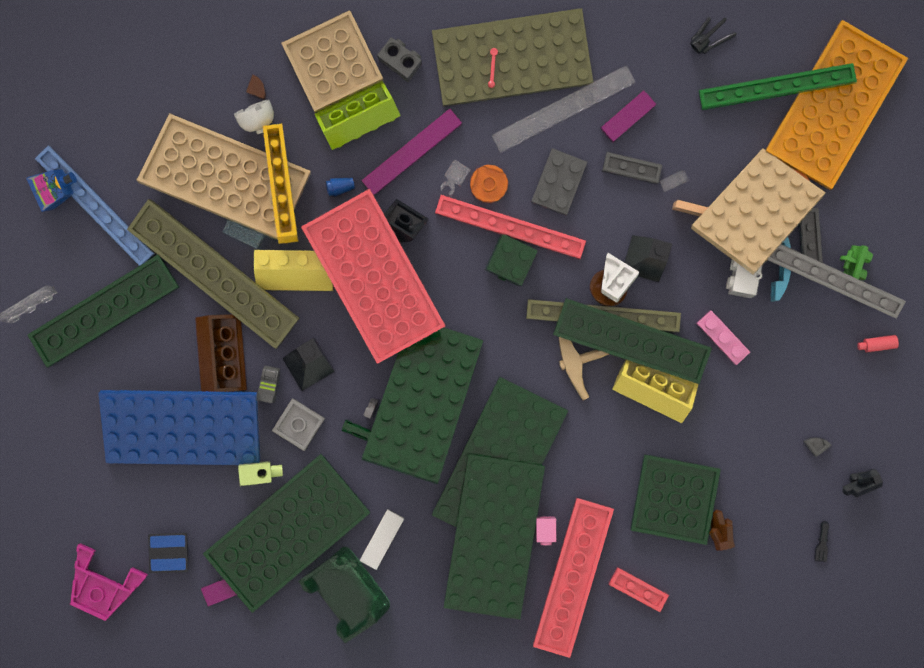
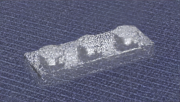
[0,285,57,323]

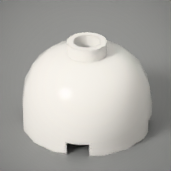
[234,100,274,134]

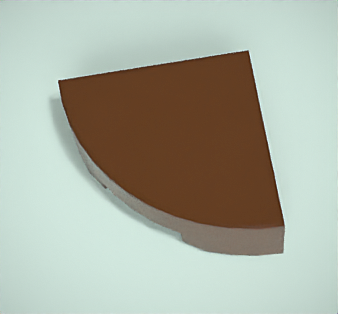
[246,74,266,100]

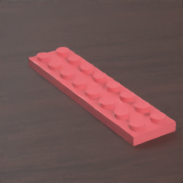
[533,497,614,658]

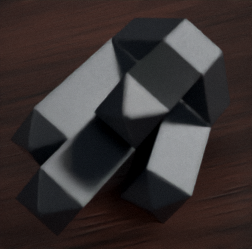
[842,469,883,498]

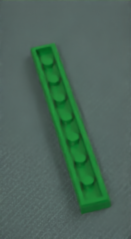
[699,63,857,110]

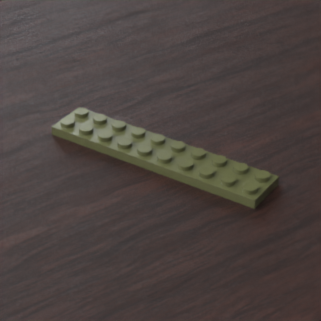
[127,199,300,349]

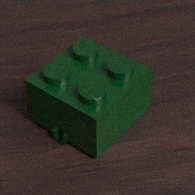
[485,234,538,286]

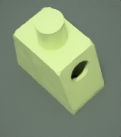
[238,461,283,486]

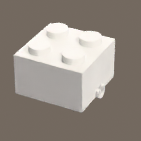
[726,259,762,298]

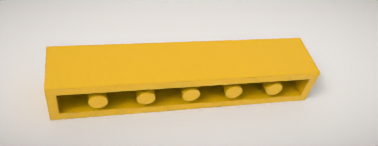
[263,124,298,244]

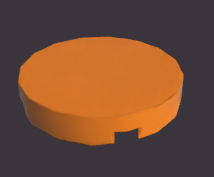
[470,165,508,203]

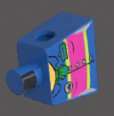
[26,169,77,212]

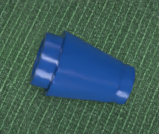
[326,178,355,197]

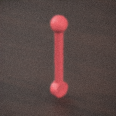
[488,48,498,88]

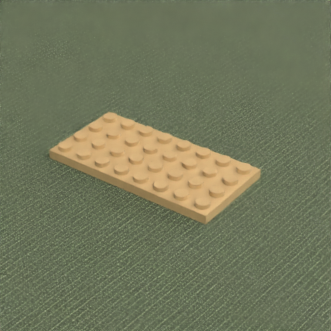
[137,113,311,240]

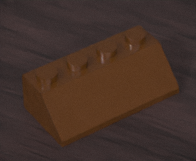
[195,314,247,392]

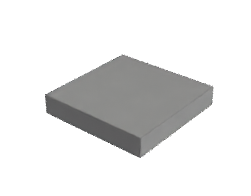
[272,398,325,451]

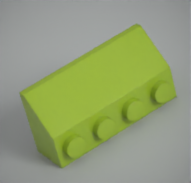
[315,81,400,150]

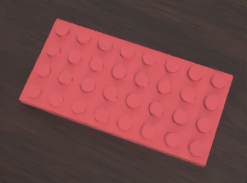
[301,189,445,364]

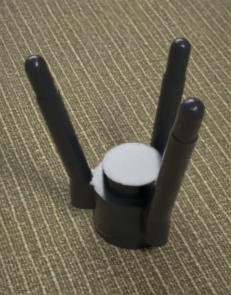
[690,17,737,54]

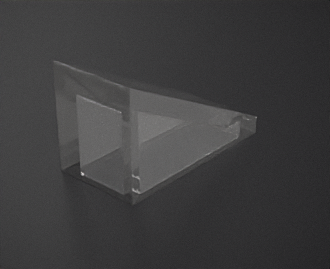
[660,170,689,192]

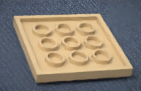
[282,10,383,113]

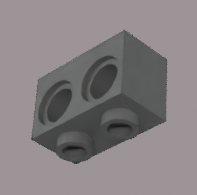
[377,37,422,83]

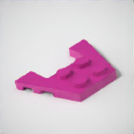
[70,543,148,621]

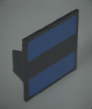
[148,533,188,573]

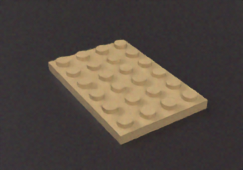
[691,149,825,275]

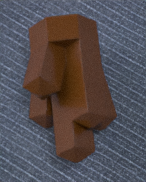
[709,510,735,551]

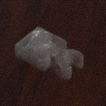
[440,160,471,196]

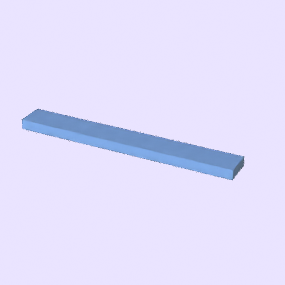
[35,145,156,266]

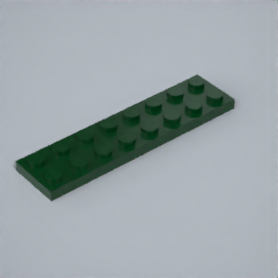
[27,255,180,368]
[553,298,712,384]

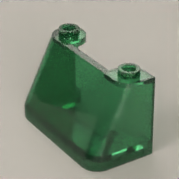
[298,547,390,643]

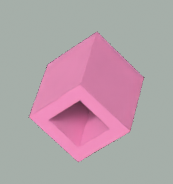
[536,516,556,545]

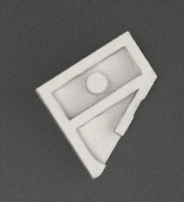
[601,253,639,302]

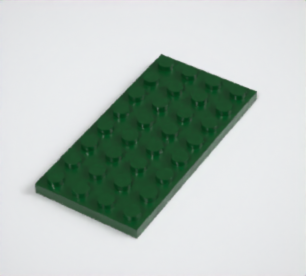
[362,327,483,484]
[432,377,568,527]
[203,453,371,613]
[443,454,545,620]

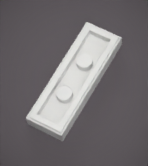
[360,509,404,570]

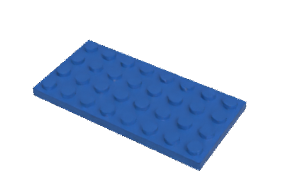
[98,390,260,465]

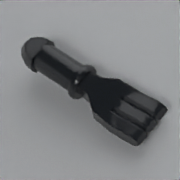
[814,521,829,562]

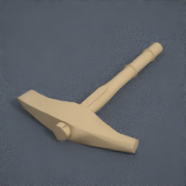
[559,337,609,400]

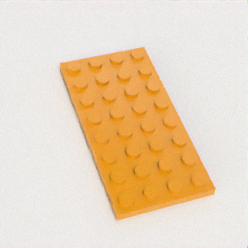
[766,20,908,190]

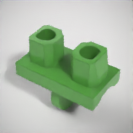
[840,245,873,280]

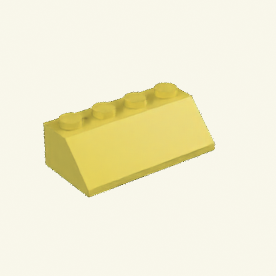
[254,250,333,291]
[612,359,698,423]

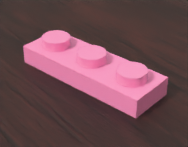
[696,310,750,365]

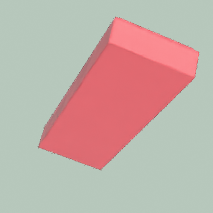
[608,567,669,612]

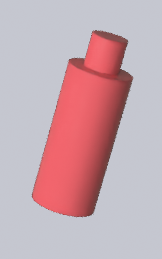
[857,335,899,353]

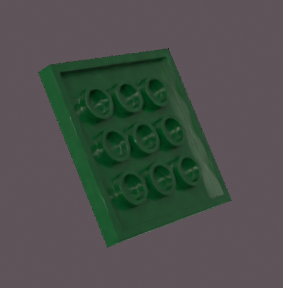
[630,454,721,545]

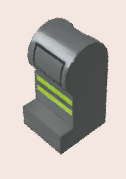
[257,365,280,403]

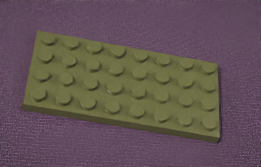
[432,8,593,107]

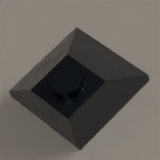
[384,199,429,243]
[624,235,672,282]
[282,338,335,391]

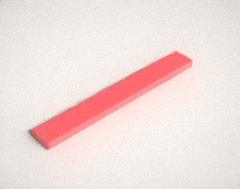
[435,195,586,259]

